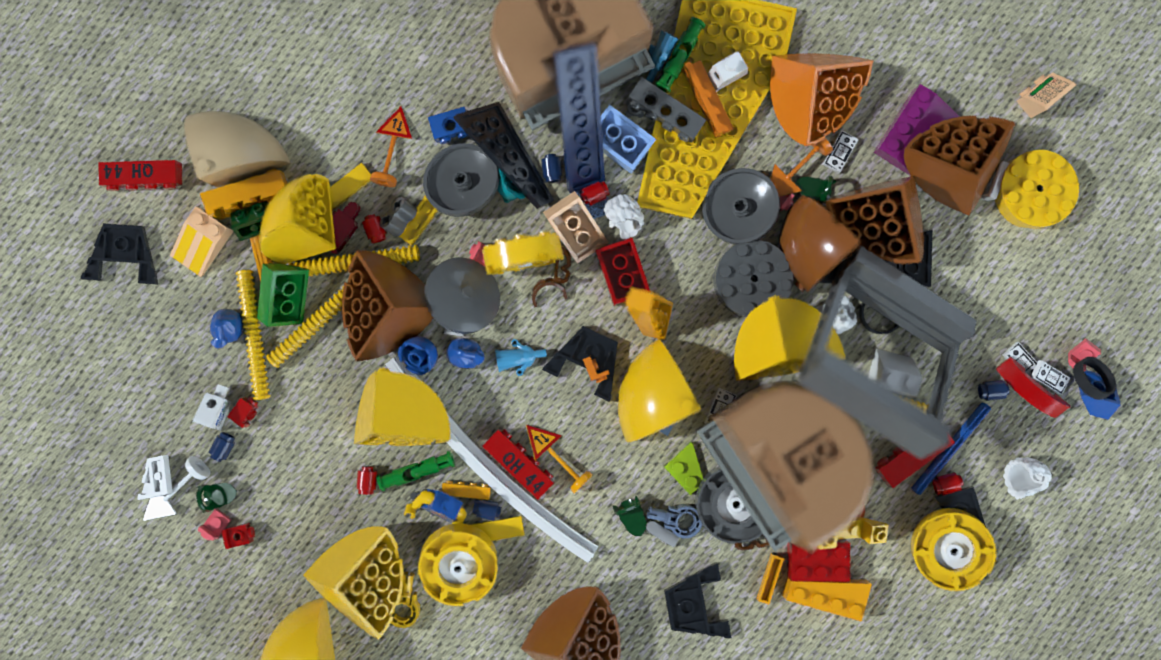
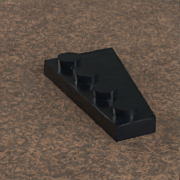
[934,486,997,562]

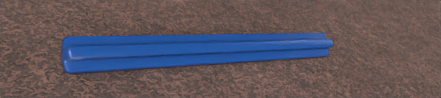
[911,402,991,495]

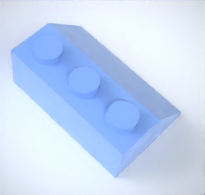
[601,105,656,174]

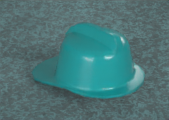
[497,169,525,203]

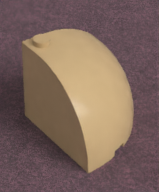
[184,111,291,188]

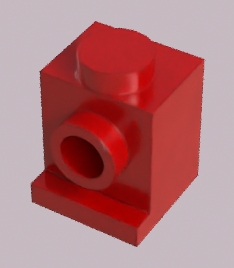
[227,397,258,428]
[221,522,255,549]

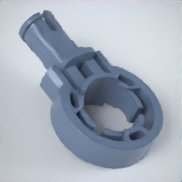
[647,504,702,538]

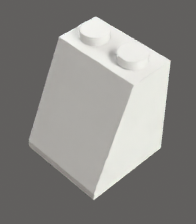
[869,349,922,396]

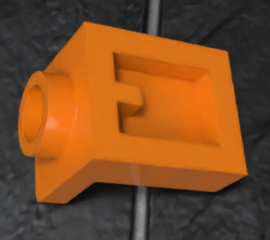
[583,357,610,383]

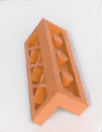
[683,60,734,138]

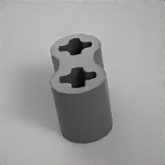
[380,197,417,237]

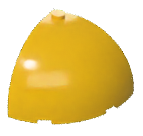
[260,174,336,264]
[734,296,846,381]
[618,339,700,442]
[354,368,450,446]
[303,526,403,640]
[260,598,335,660]

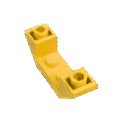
[818,517,889,549]

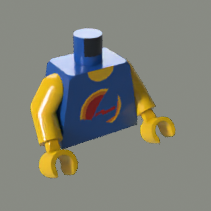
[404,489,467,524]

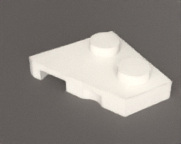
[138,455,173,500]

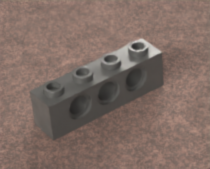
[628,77,706,143]

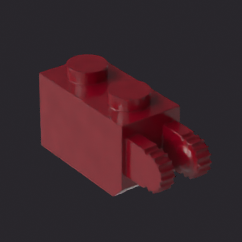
[331,201,361,255]

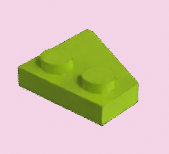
[664,442,703,495]

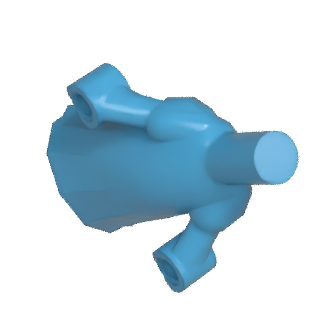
[646,30,679,83]
[495,339,547,376]

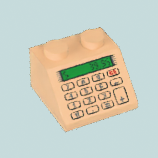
[1016,72,1076,118]

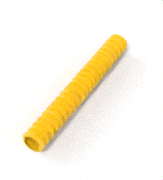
[288,244,420,277]
[235,269,271,400]
[266,285,344,368]

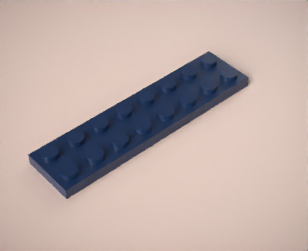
[554,42,605,193]

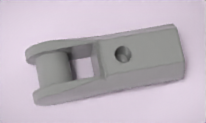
[646,521,679,547]

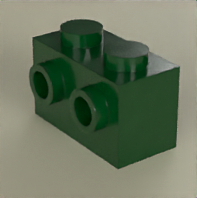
[231,201,269,241]

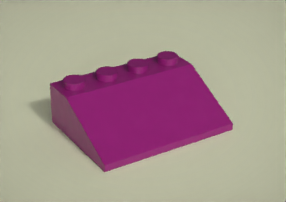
[873,84,960,176]

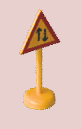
[526,425,593,494]

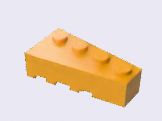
[199,169,288,220]
[626,288,674,340]
[782,577,872,622]

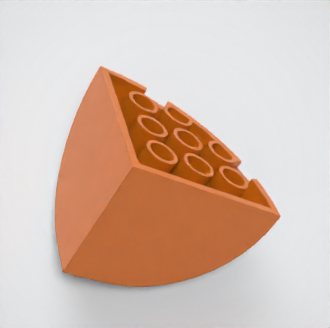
[770,53,873,146]

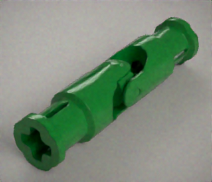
[655,17,706,94]
[377,451,455,492]

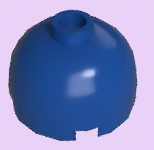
[398,336,438,375]

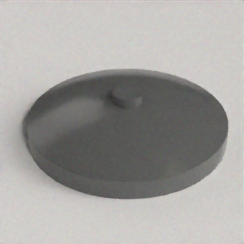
[423,143,499,217]
[702,168,780,245]
[424,257,500,334]

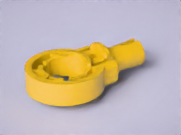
[391,571,420,628]

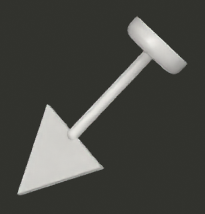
[143,456,210,520]

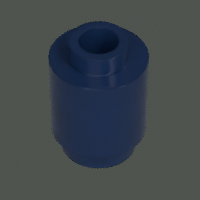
[541,154,562,183]
[978,380,1010,401]
[208,432,235,462]
[472,499,502,521]

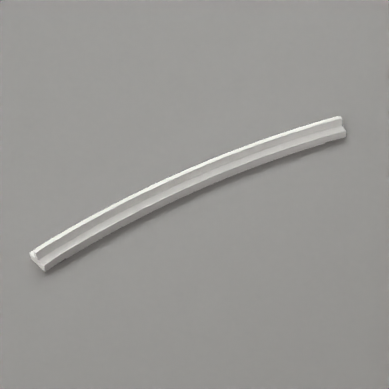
[385,356,599,563]

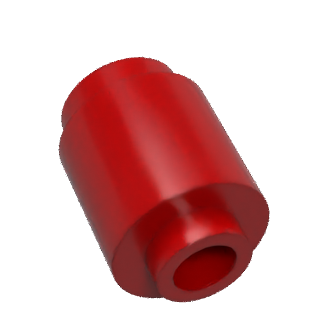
[580,181,610,206]
[362,214,386,244]
[356,466,377,495]
[932,472,964,495]

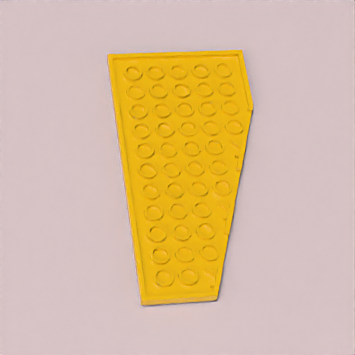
[637,0,797,219]

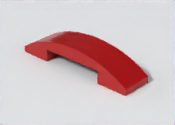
[996,356,1070,418]

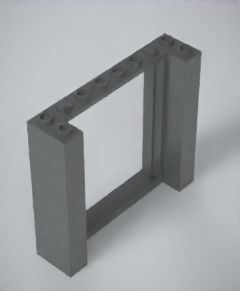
[798,246,977,459]

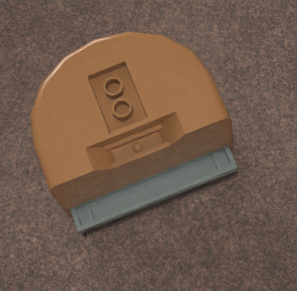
[490,0,655,131]
[696,381,873,552]

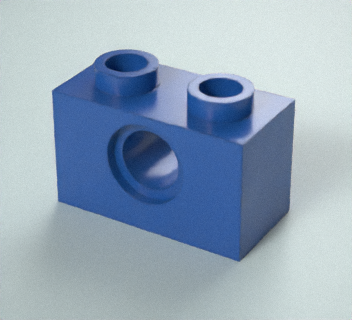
[428,106,469,144]

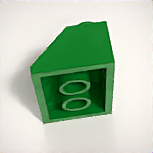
[257,263,309,327]

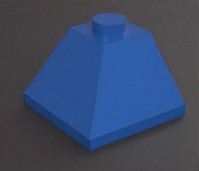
[1079,370,1121,420]

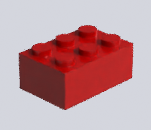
[595,238,651,306]
[787,539,850,582]

